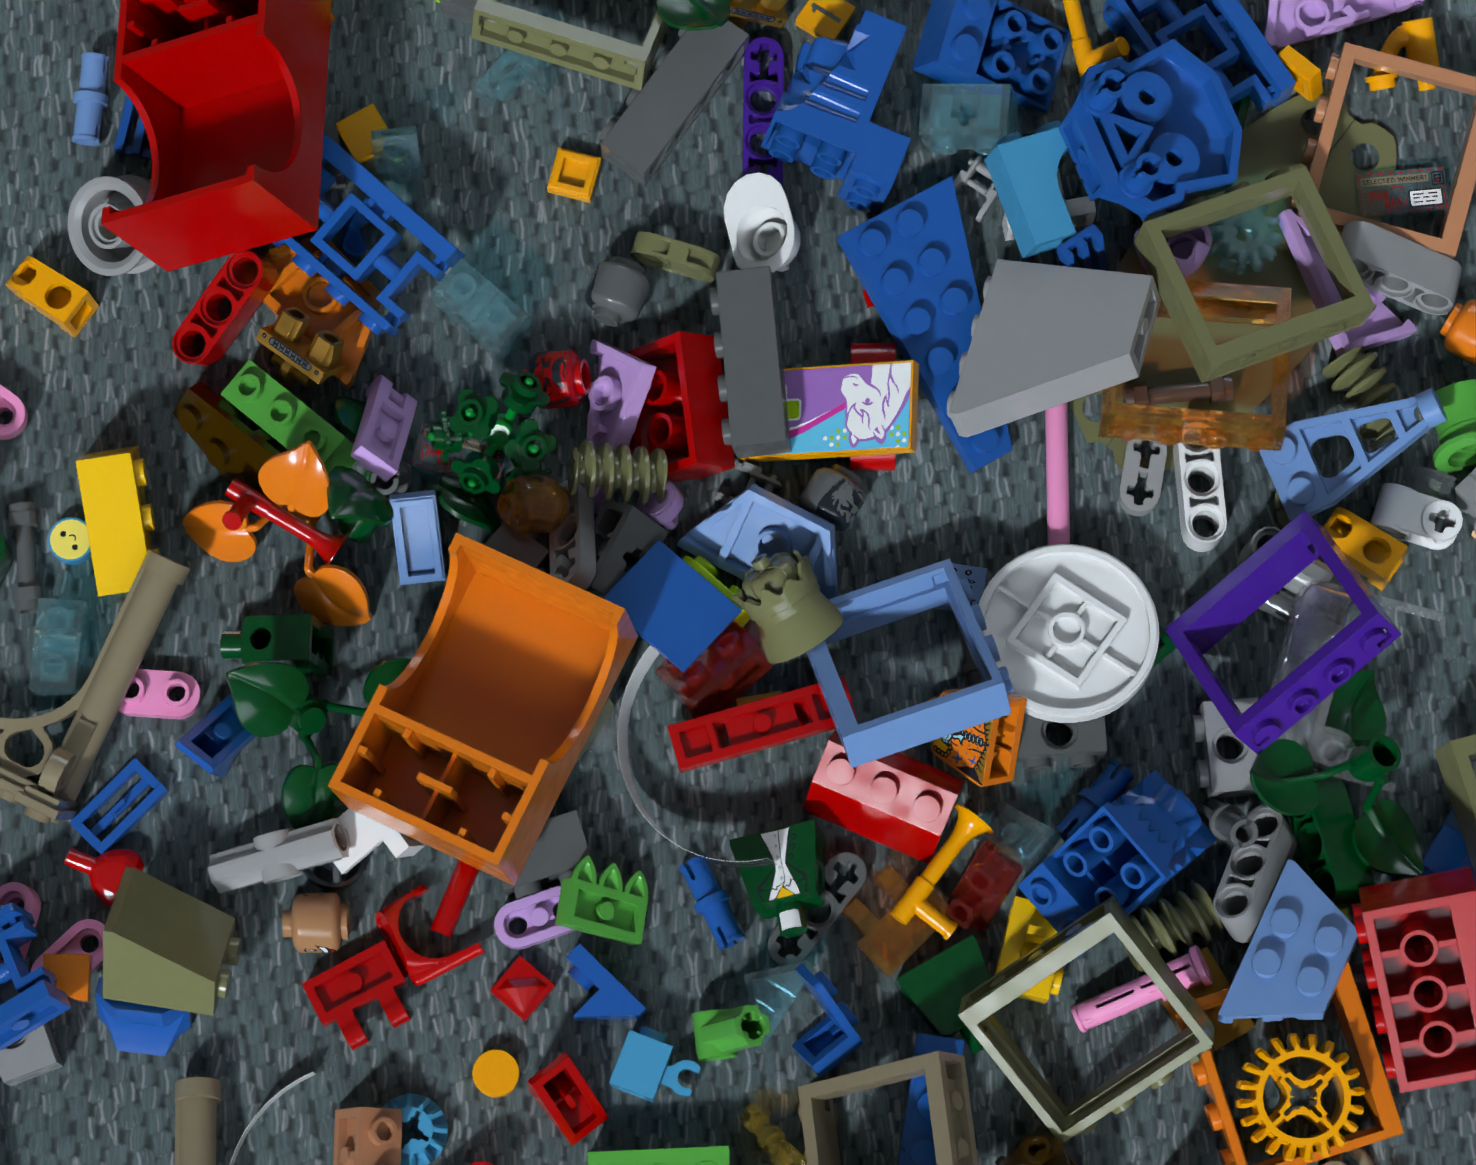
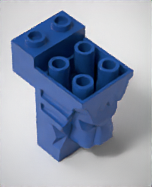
[761,9,911,213]
[1017,770,1217,957]

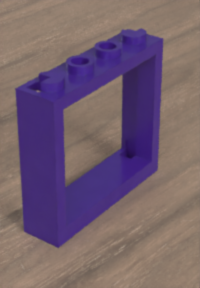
[1165,510,1402,754]

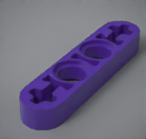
[742,37,784,185]

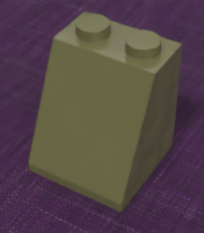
[103,867,242,1016]

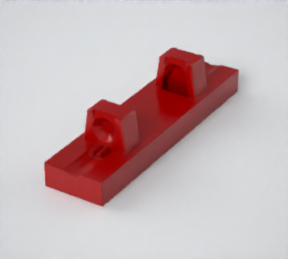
[667,676,858,773]

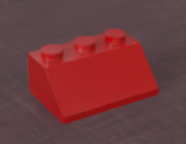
[627,331,735,482]
[802,728,965,864]

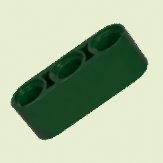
[1289,775,1374,906]

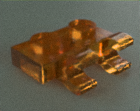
[842,865,954,978]

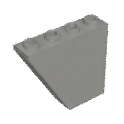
[947,259,1161,437]

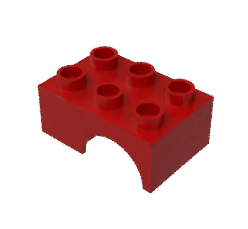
[101,0,332,272]

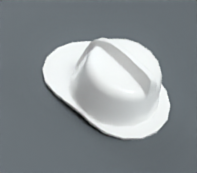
[724,172,801,273]

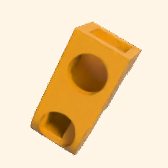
[5,255,99,338]
[1322,507,1408,591]

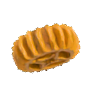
[1235,1033,1365,1162]

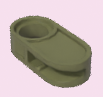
[630,231,721,282]

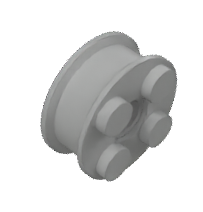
[68,175,157,276]

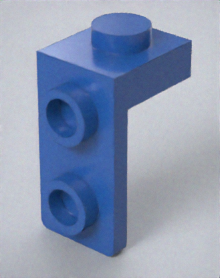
[791,963,864,1079]

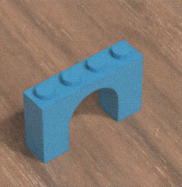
[984,98,1193,259]

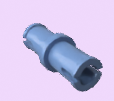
[71,52,110,146]

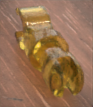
[740,1104,807,1165]

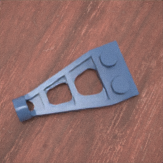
[1255,388,1448,522]

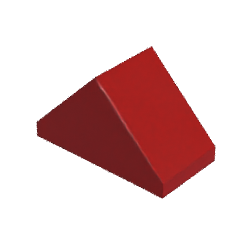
[527,1052,609,1146]

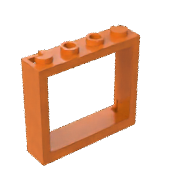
[1175,962,1404,1165]

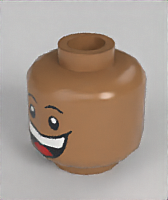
[282,892,350,953]

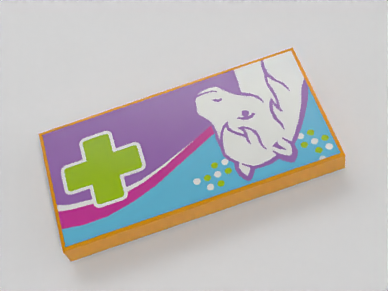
[741,360,919,462]

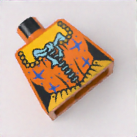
[928,686,1027,787]

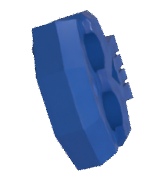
[1058,39,1243,221]

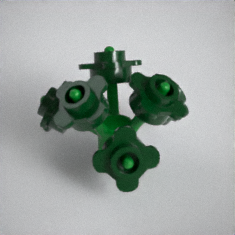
[428,372,556,499]

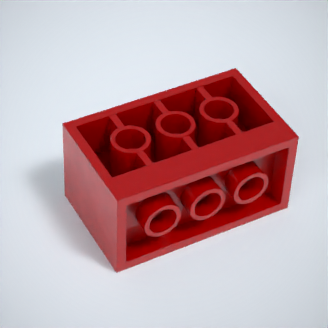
[1352,867,1476,1093]

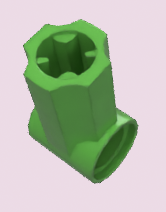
[692,1005,771,1061]

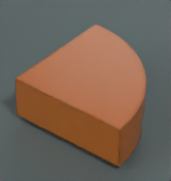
[43,954,92,1003]

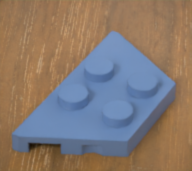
[677,483,838,599]
[1217,859,1358,1023]

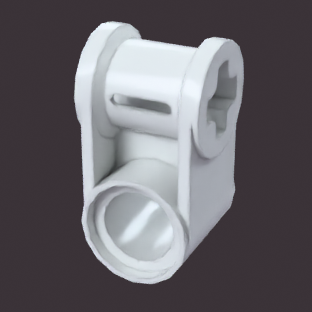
[1371,483,1463,550]

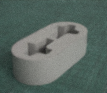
[1118,429,1167,516]

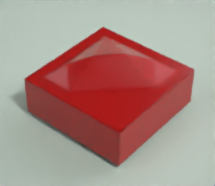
[490,956,556,1022]

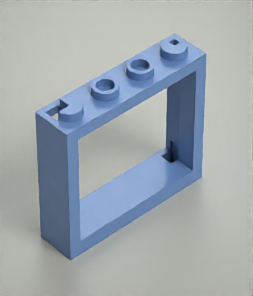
[806,558,1014,768]

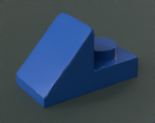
[176,693,256,778]
[566,943,647,1021]

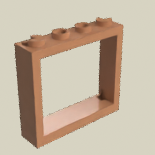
[1290,42,1476,259]

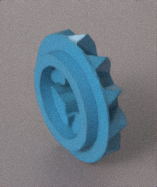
[382,1093,448,1165]

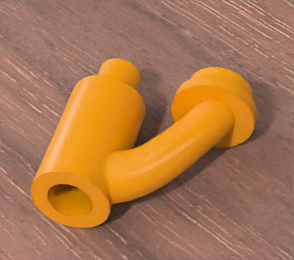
[1364,17,1440,91]

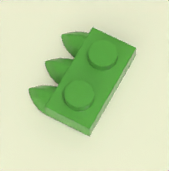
[555,856,648,945]

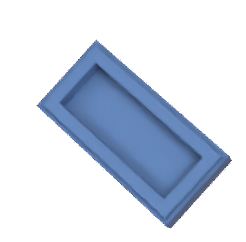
[390,490,446,585]

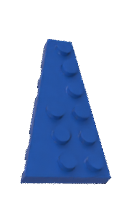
[836,176,1013,474]

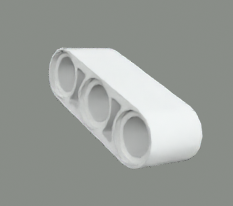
[1173,415,1227,552]

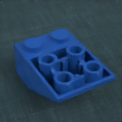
[912,0,1070,112]

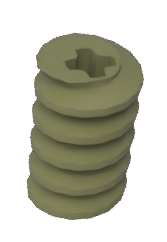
[1322,345,1416,447]
[568,439,668,505]
[1122,883,1222,973]

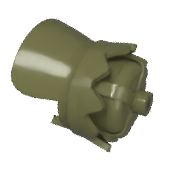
[732,549,843,664]

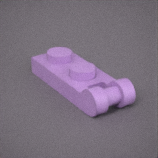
[350,374,418,482]

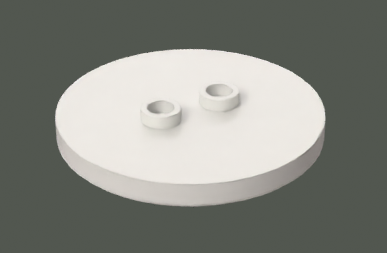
[979,544,1159,723]

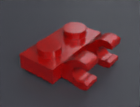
[302,940,411,1051]

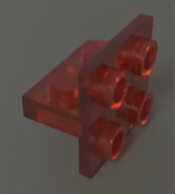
[655,621,772,718]

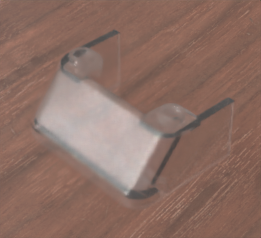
[1270,580,1443,793]

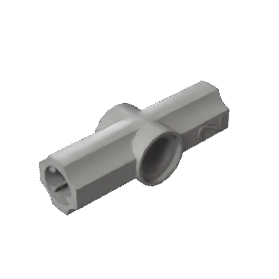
[207,818,351,894]

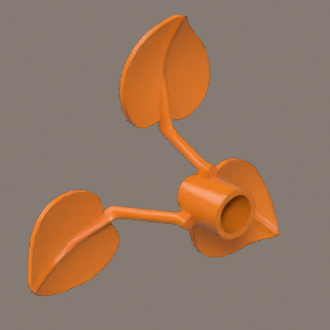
[182,440,373,626]

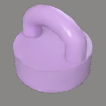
[637,480,684,530]

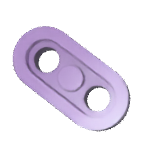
[494,886,575,950]

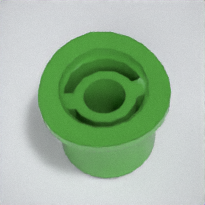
[1433,379,1476,474]

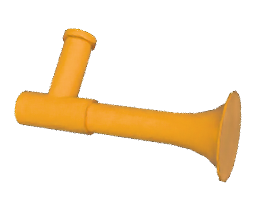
[1062,0,1130,78]
[890,804,994,940]

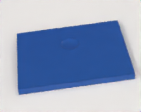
[603,540,742,673]

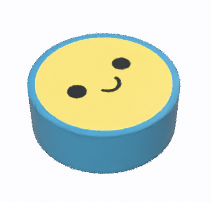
[48,517,91,565]

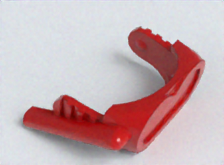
[375,884,485,986]

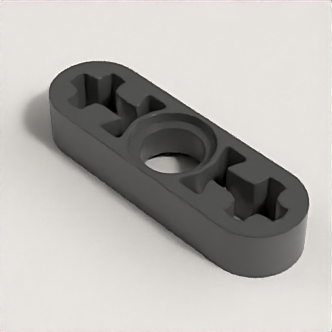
[768,852,867,969]

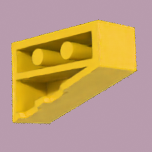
[75,446,160,597]

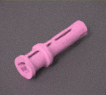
[1071,945,1213,1033]

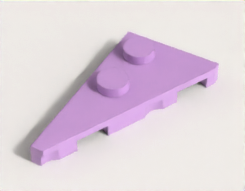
[1264,0,1425,51]
[1276,209,1417,358]
[587,339,657,514]

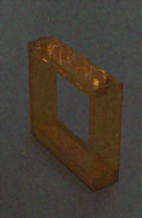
[1098,280,1291,453]

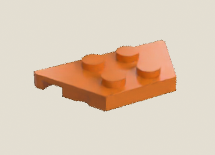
[244,236,384,390]

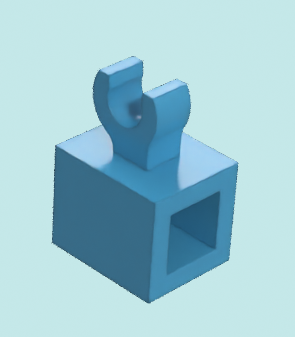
[609,1026,701,1103]

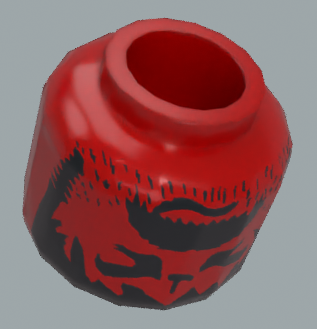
[522,349,591,410]

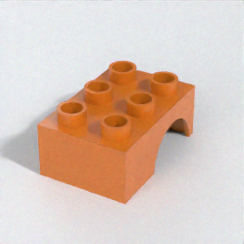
[328,533,638,886]

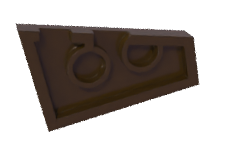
[172,382,280,516]

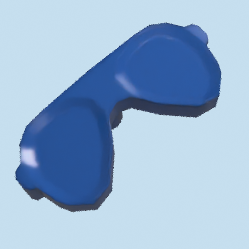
[339,198,371,256]

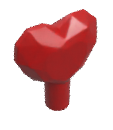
[64,847,144,907]

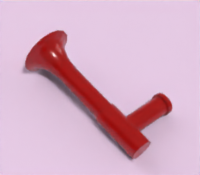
[222,478,350,565]

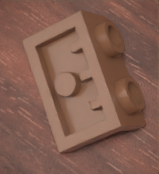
[333,1107,402,1165]

